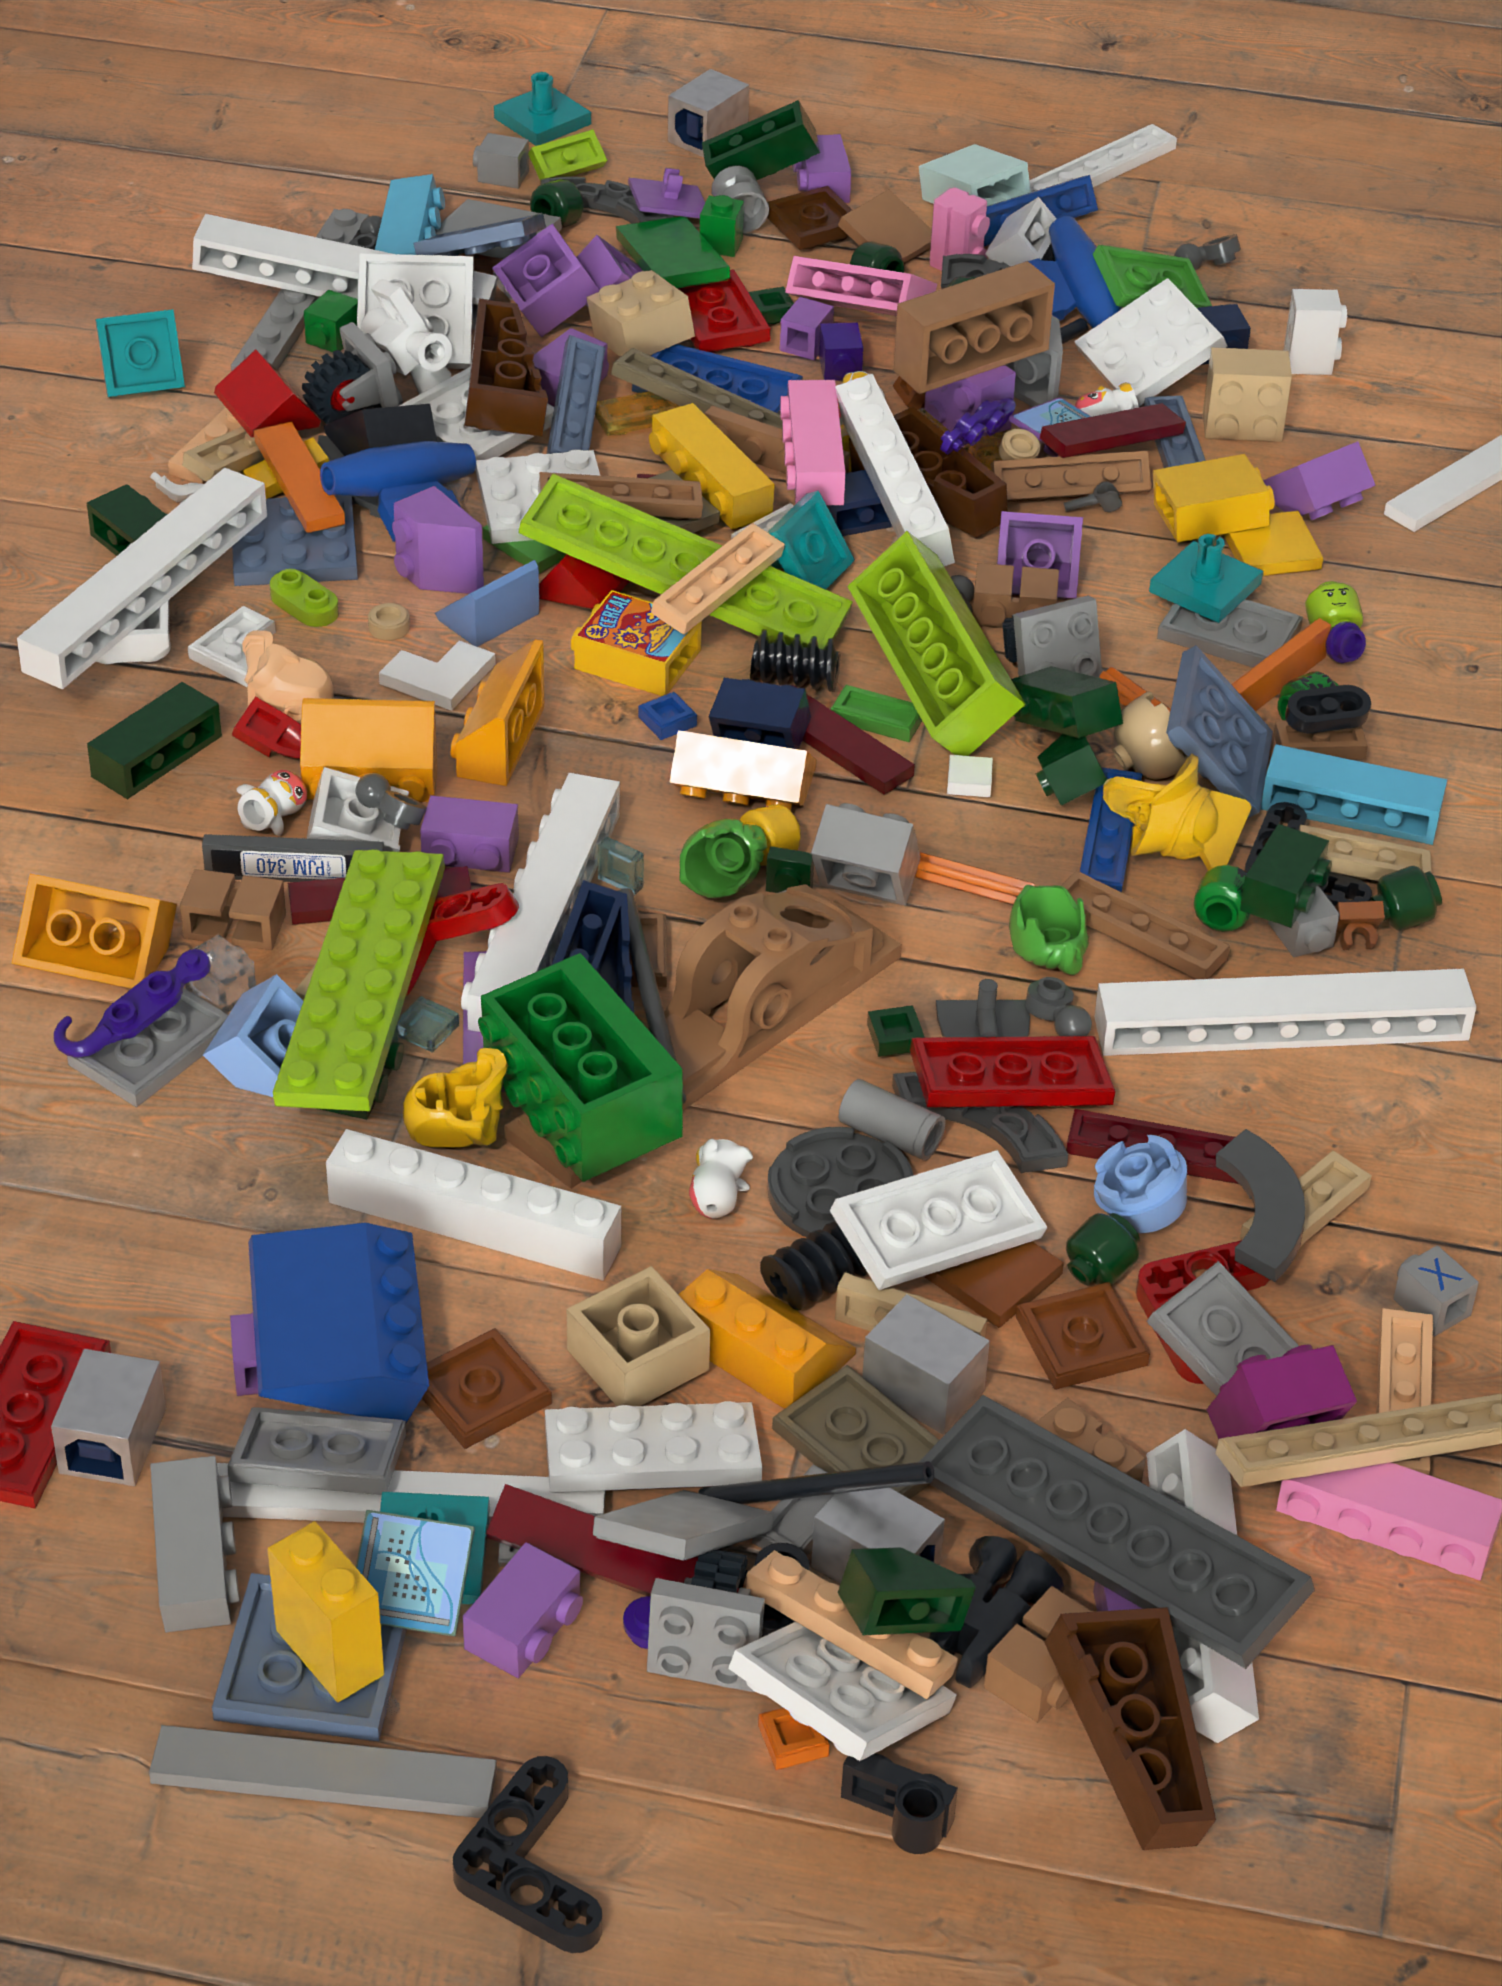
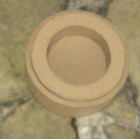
[999,429,1040,460]
[368,603,410,640]

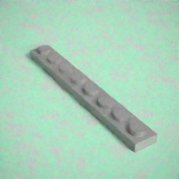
[231,209,369,371]

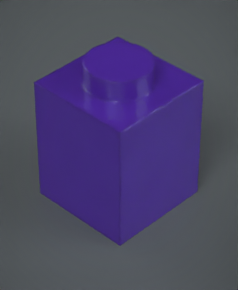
[819,322,863,381]

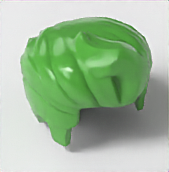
[680,818,768,898]
[1009,885,1089,975]

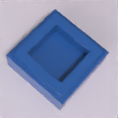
[638,692,697,740]

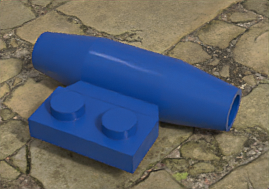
[1028,216,1122,329]
[320,441,476,542]

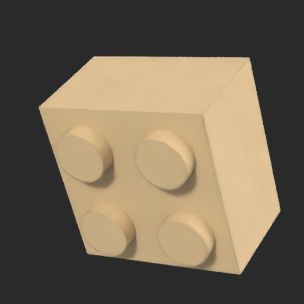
[586,270,695,357]
[1203,347,1292,442]
[566,1266,710,1406]

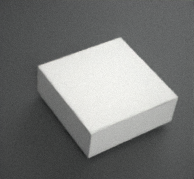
[947,755,993,797]

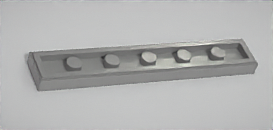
[149,1725,497,1818]

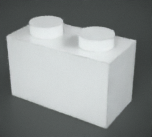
[985,197,1056,266]
[1283,289,1347,375]

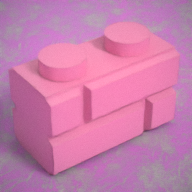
[930,187,990,271]

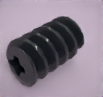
[750,629,841,692]
[760,1221,868,1310]

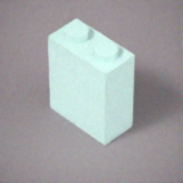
[919,144,1030,206]

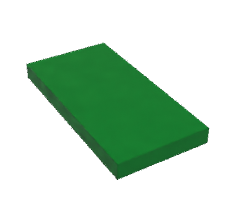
[616,216,730,288]

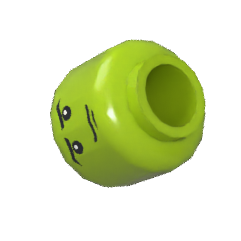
[1305,581,1363,631]

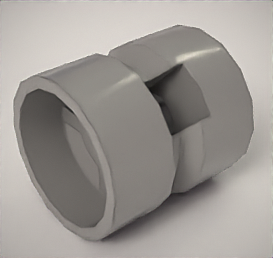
[711,166,769,233]

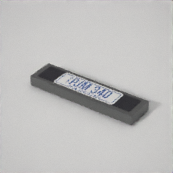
[202,834,384,882]

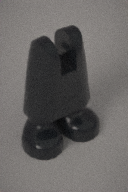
[928,1536,1064,1688]

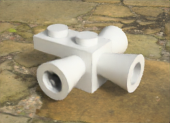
[361,279,452,394]

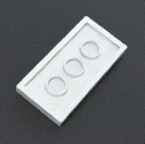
[830,1150,1047,1290]
[545,1401,762,1492]

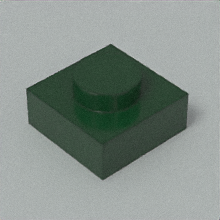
[748,286,794,324]
[766,846,814,893]
[867,1005,925,1057]

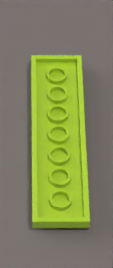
[518,474,853,649]
[273,849,445,1111]

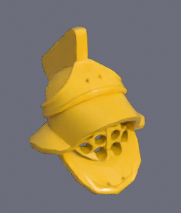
[1103,754,1251,871]

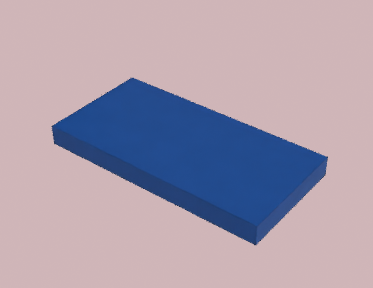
[632,344,803,414]

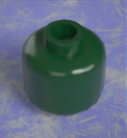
[530,179,583,228]
[850,241,904,273]
[1371,866,1442,931]
[1066,1213,1140,1286]

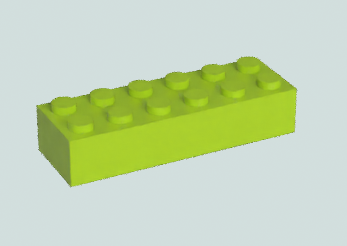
[847,531,1026,756]

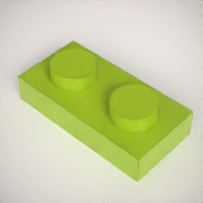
[528,129,608,180]

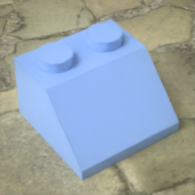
[203,974,303,1097]

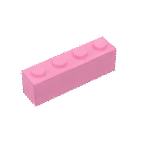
[785,256,937,316]
[780,380,845,505]
[1276,1462,1502,1580]

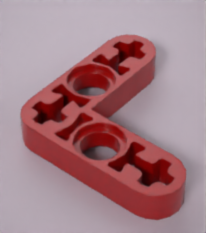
[406,883,519,996]
[1136,1240,1270,1384]

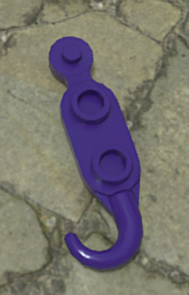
[940,397,1016,455]
[54,949,211,1058]

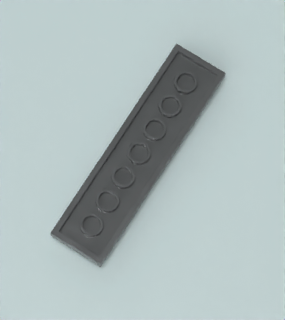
[919,1395,1315,1669]

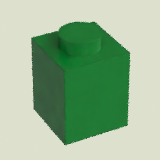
[700,195,744,257]
[304,290,358,352]

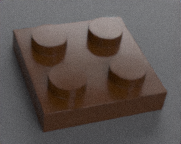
[767,186,852,250]

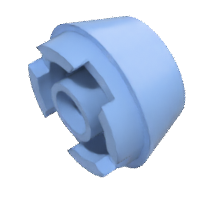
[1094,1135,1187,1233]

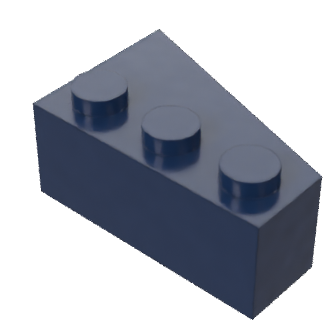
[552,880,634,1013]

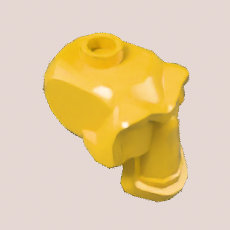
[402,1048,508,1147]

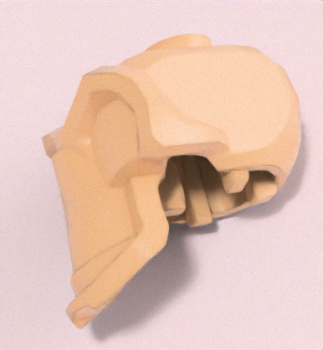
[242,630,334,724]

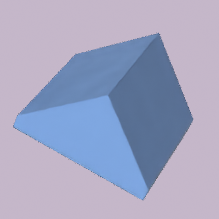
[435,560,539,647]

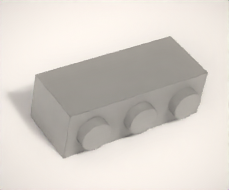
[150,1456,240,1633]

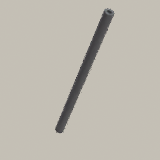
[619,888,686,1104]

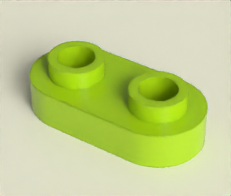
[270,569,339,627]

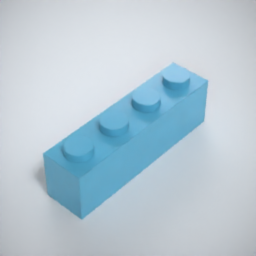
[375,174,445,255]
[1260,744,1448,845]

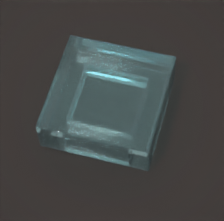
[598,837,644,895]
[397,996,459,1053]

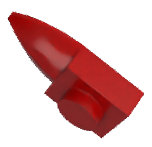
[231,696,301,759]

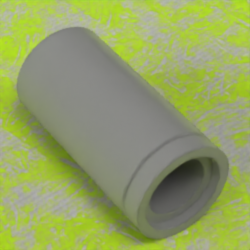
[838,1079,946,1161]

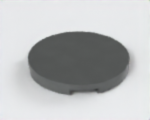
[767,1127,913,1237]

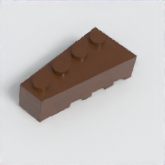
[464,298,548,437]
[849,406,1008,537]
[1044,1607,1216,1850]

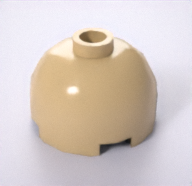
[1112,691,1188,780]

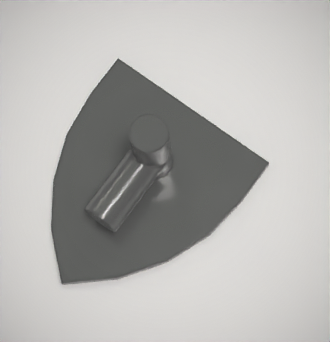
[936,979,1030,1037]

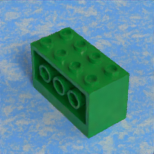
[478,953,683,1182]

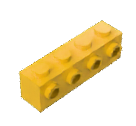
[649,403,775,530]

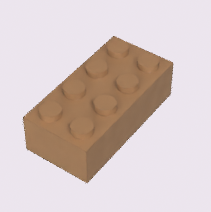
[893,261,1055,394]

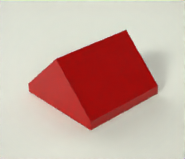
[214,349,321,438]
[539,554,630,609]

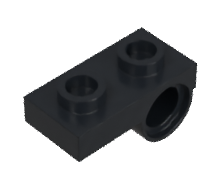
[841,1753,958,1854]

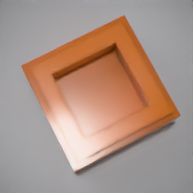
[758,1708,830,1770]

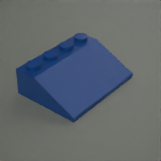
[248,1223,429,1423]

